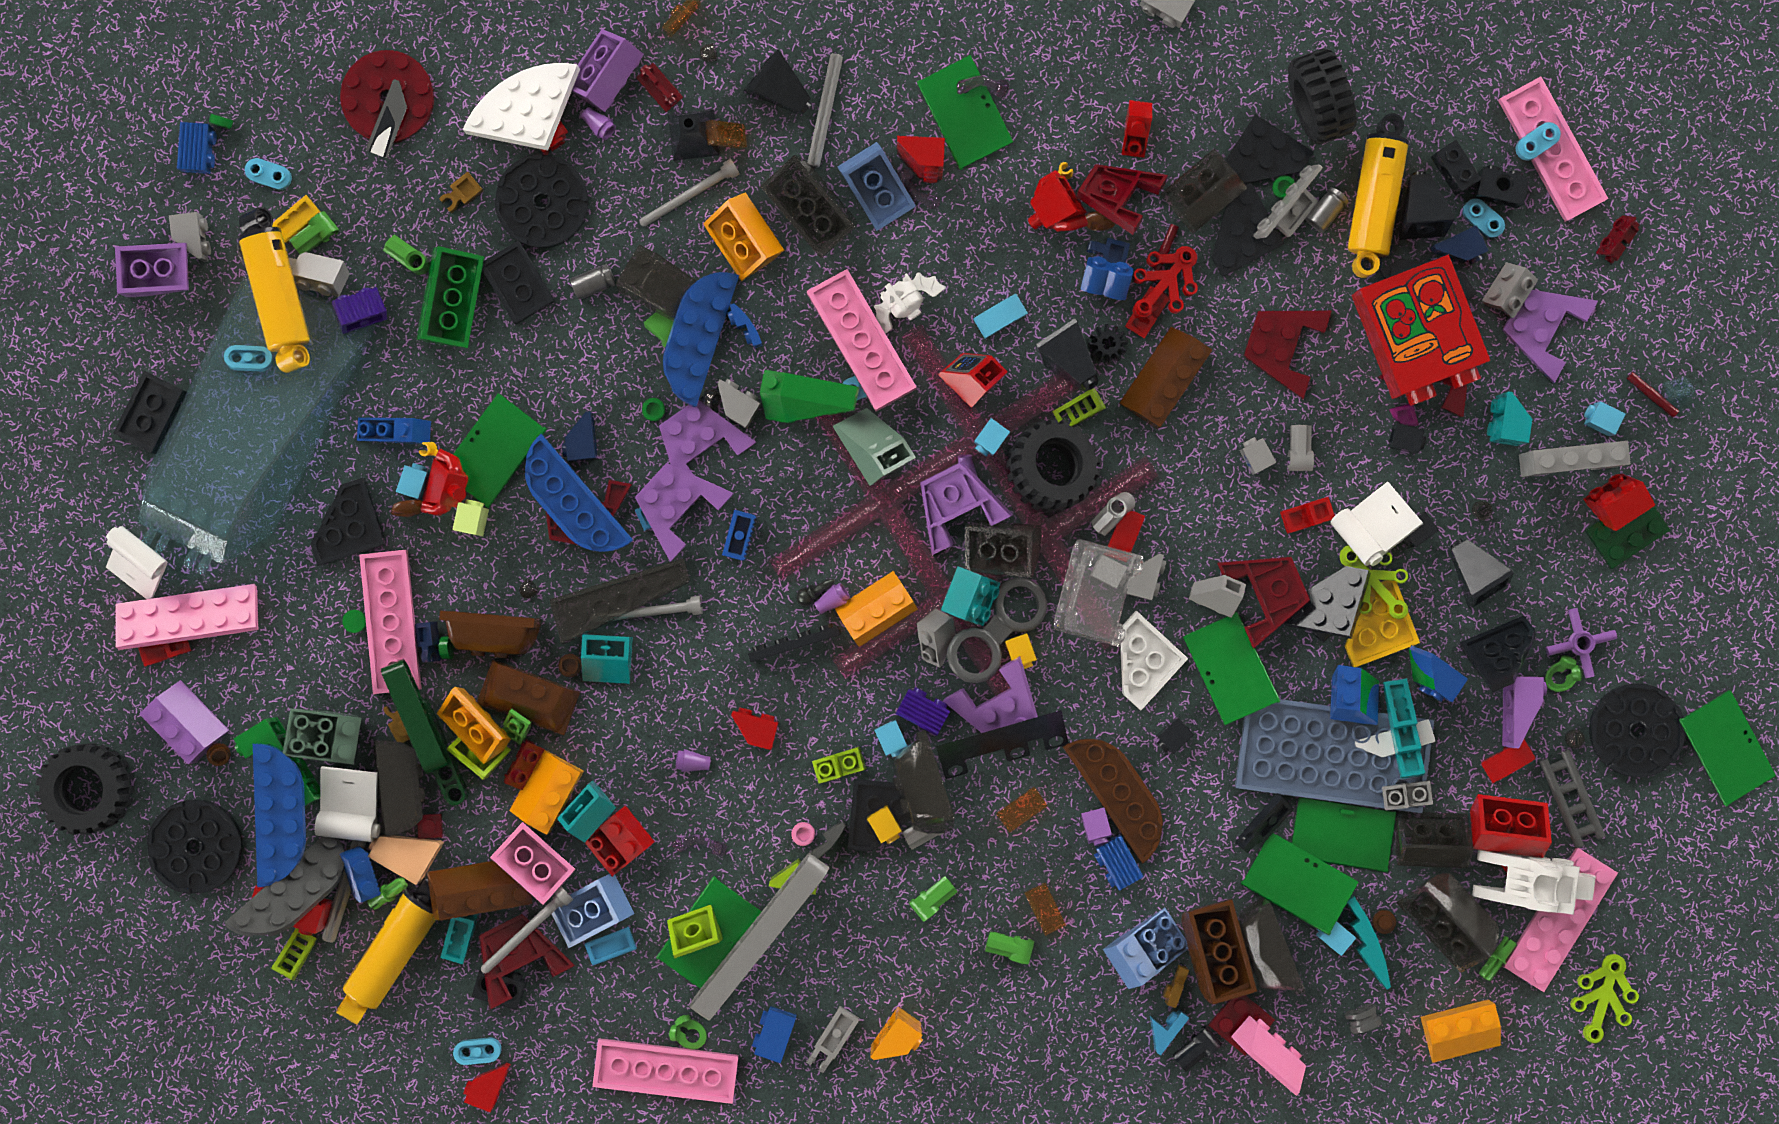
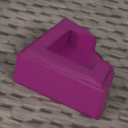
[1389,404,1419,426]

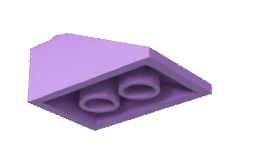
[115,243,189,297]
[1502,676,1547,748]

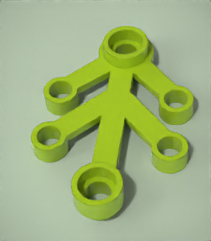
[1340,545,1408,619]
[1570,954,1639,1043]

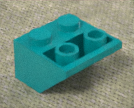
[1487,392,1532,446]
[941,566,1000,626]
[581,634,633,684]
[557,780,616,843]

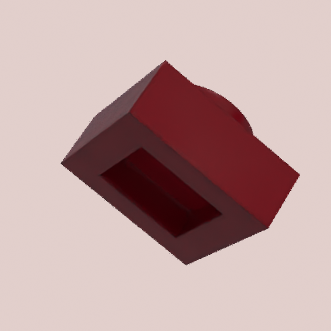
[417,813,443,839]

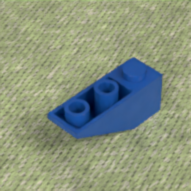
[357,418,431,444]

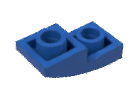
[727,303,763,349]

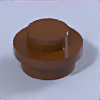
[558,654,582,677]
[206,743,231,766]
[1372,910,1396,934]

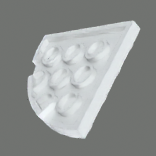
[463,63,580,150]

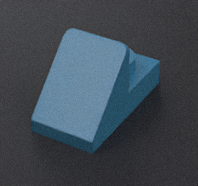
[1150,1009,1189,1055]

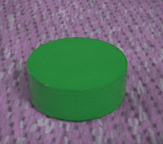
[208,114,234,129]
[1272,175,1295,199]
[642,398,666,422]
[342,610,366,633]
[439,636,454,660]

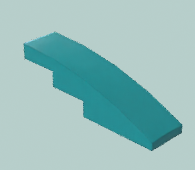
[1383,678,1425,779]
[440,863,480,964]
[1346,895,1391,990]

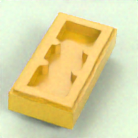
[272,195,321,244]

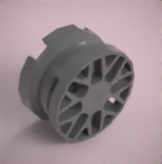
[1344,1004,1382,1034]

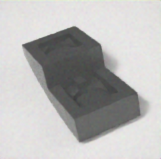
[808,820,846,859]

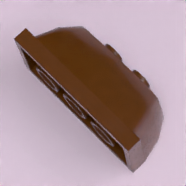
[439,610,541,658]
[477,659,581,735]
[1181,899,1257,1005]

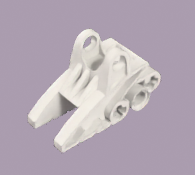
[1472,850,1596,915]

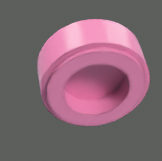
[792,822,815,846]

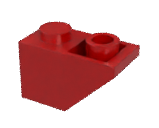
[1121,100,1152,158]
[731,707,779,750]

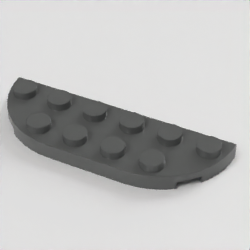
[225,836,344,937]

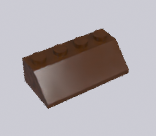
[1119,327,1212,429]
[427,861,533,921]

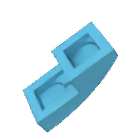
[973,294,1028,339]

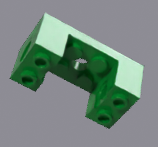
[233,717,320,809]

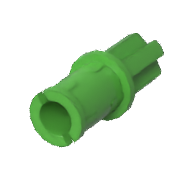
[367,877,408,910]
[1479,936,1517,981]

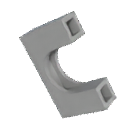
[1519,441,1631,477]

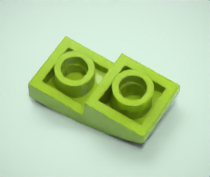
[812,746,866,784]

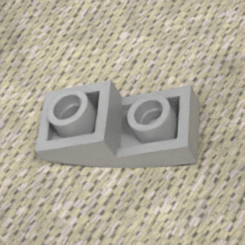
[1382,780,1433,810]

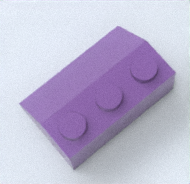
[571,29,644,112]
[139,680,229,764]

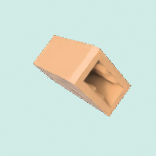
[368,834,444,885]

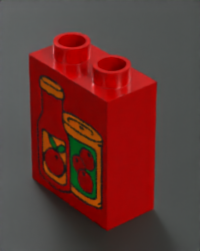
[1351,254,1491,406]

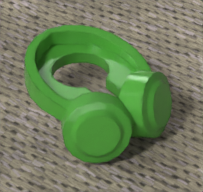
[1545,655,1583,692]
[669,1015,707,1050]

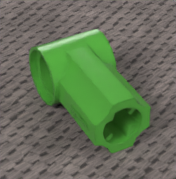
[290,211,339,254]
[383,235,430,275]
[908,876,958,922]
[985,931,1035,964]

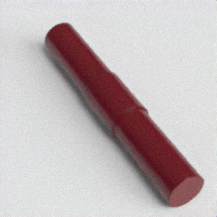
[1151,224,1179,283]
[1626,372,1679,417]

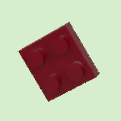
[1208,995,1275,1056]

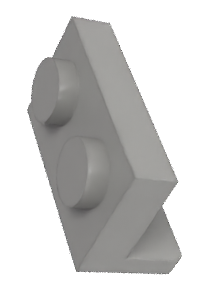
[1482,262,1538,318]

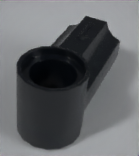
[1173,1025,1222,1072]

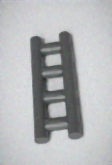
[1539,749,1606,848]

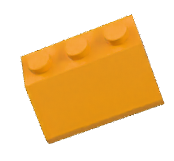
[703,192,784,282]
[835,571,918,647]
[437,687,511,764]
[509,750,584,835]
[1420,1000,1501,1063]
[870,1007,923,1060]

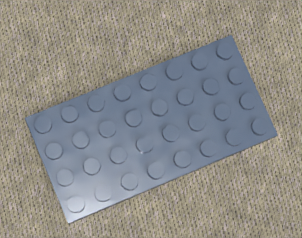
[1235,699,1434,813]

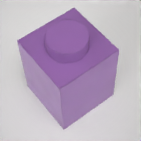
[1081,808,1112,846]

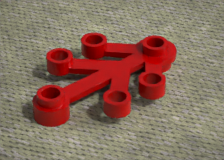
[1132,246,1198,320]

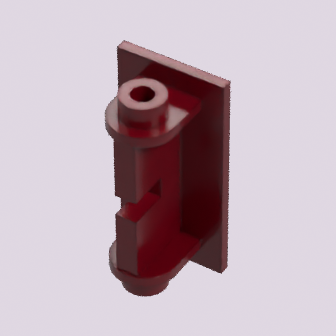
[636,63,684,112]
[1596,215,1640,264]
[504,739,545,790]

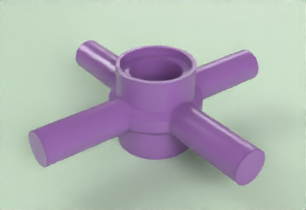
[1546,608,1617,678]

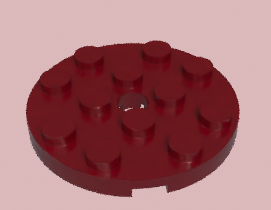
[340,50,434,143]

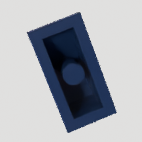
[1429,225,1489,265]
[562,411,598,462]

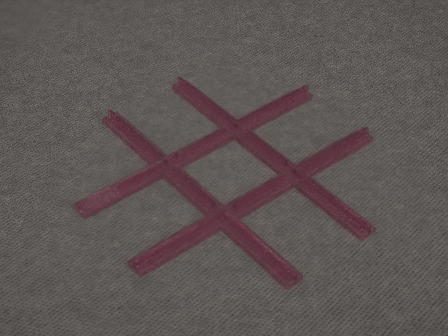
[769,324,1158,696]

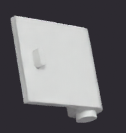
[1331,482,1423,566]
[106,526,168,599]
[315,766,380,842]

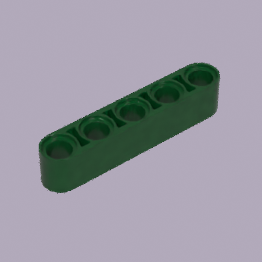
[381,659,450,774]
[423,698,469,805]

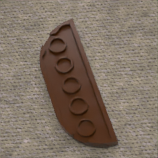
[1062,739,1163,864]

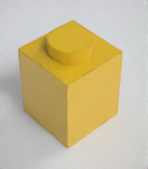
[1004,633,1037,669]
[867,805,902,844]

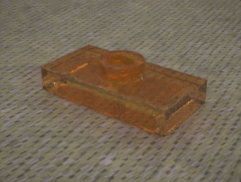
[662,0,701,37]
[705,120,747,148]
[996,786,1048,833]
[1024,882,1066,936]

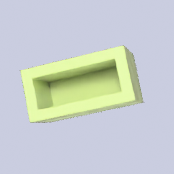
[453,499,489,536]

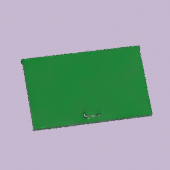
[917,55,1014,170]
[453,393,547,508]
[1183,612,1281,726]
[1679,690,1776,806]
[1292,797,1396,872]
[1241,833,1359,935]
[656,876,762,989]

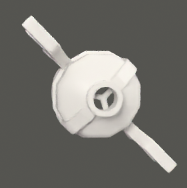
[874,273,946,334]

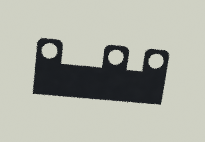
[936,710,1068,779]

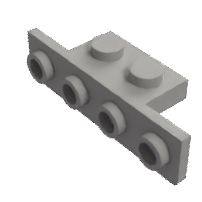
[1253,164,1323,239]

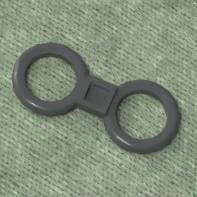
[947,577,1047,683]

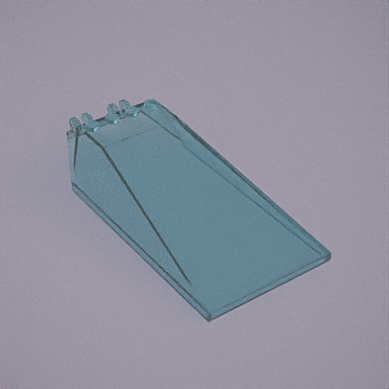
[138,271,377,575]

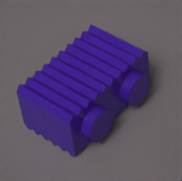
[332,287,387,334]
[895,687,950,736]

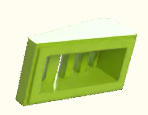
[1052,388,1106,427]
[271,928,317,981]

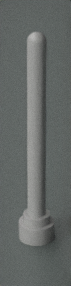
[640,158,740,226]
[591,596,703,623]
[481,886,574,974]

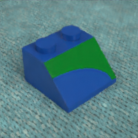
[1409,645,1468,702]
[1330,665,1379,725]

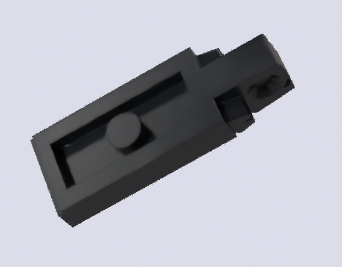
[1236,793,1294,853]

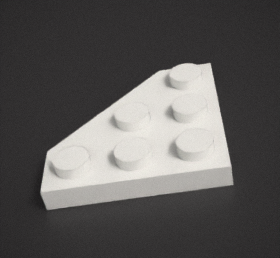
[1120,611,1188,710]

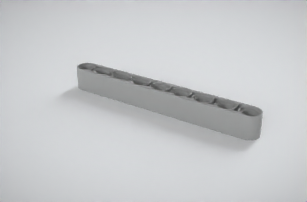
[689,853,829,1021]

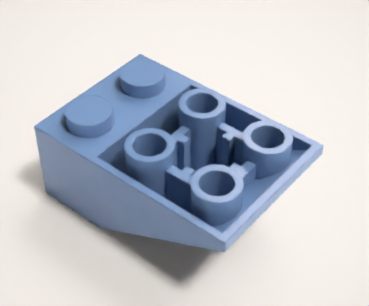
[1103,908,1188,989]

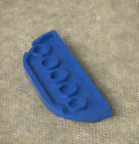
[663,272,739,407]
[525,434,634,552]
[253,743,306,887]

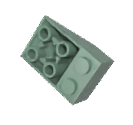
[833,408,916,486]
[283,708,362,765]

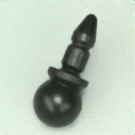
[796,579,835,606]

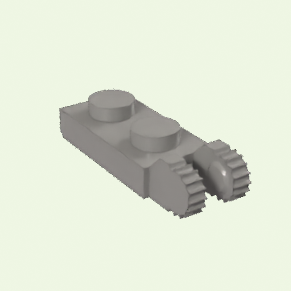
[806,1006,860,1073]

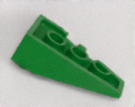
[760,370,859,423]

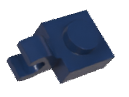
[1086,238,1130,263]
[415,621,441,663]

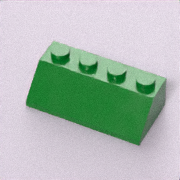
[416,246,484,348]

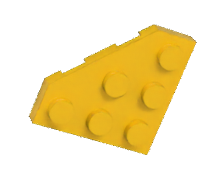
[1345,580,1420,667]

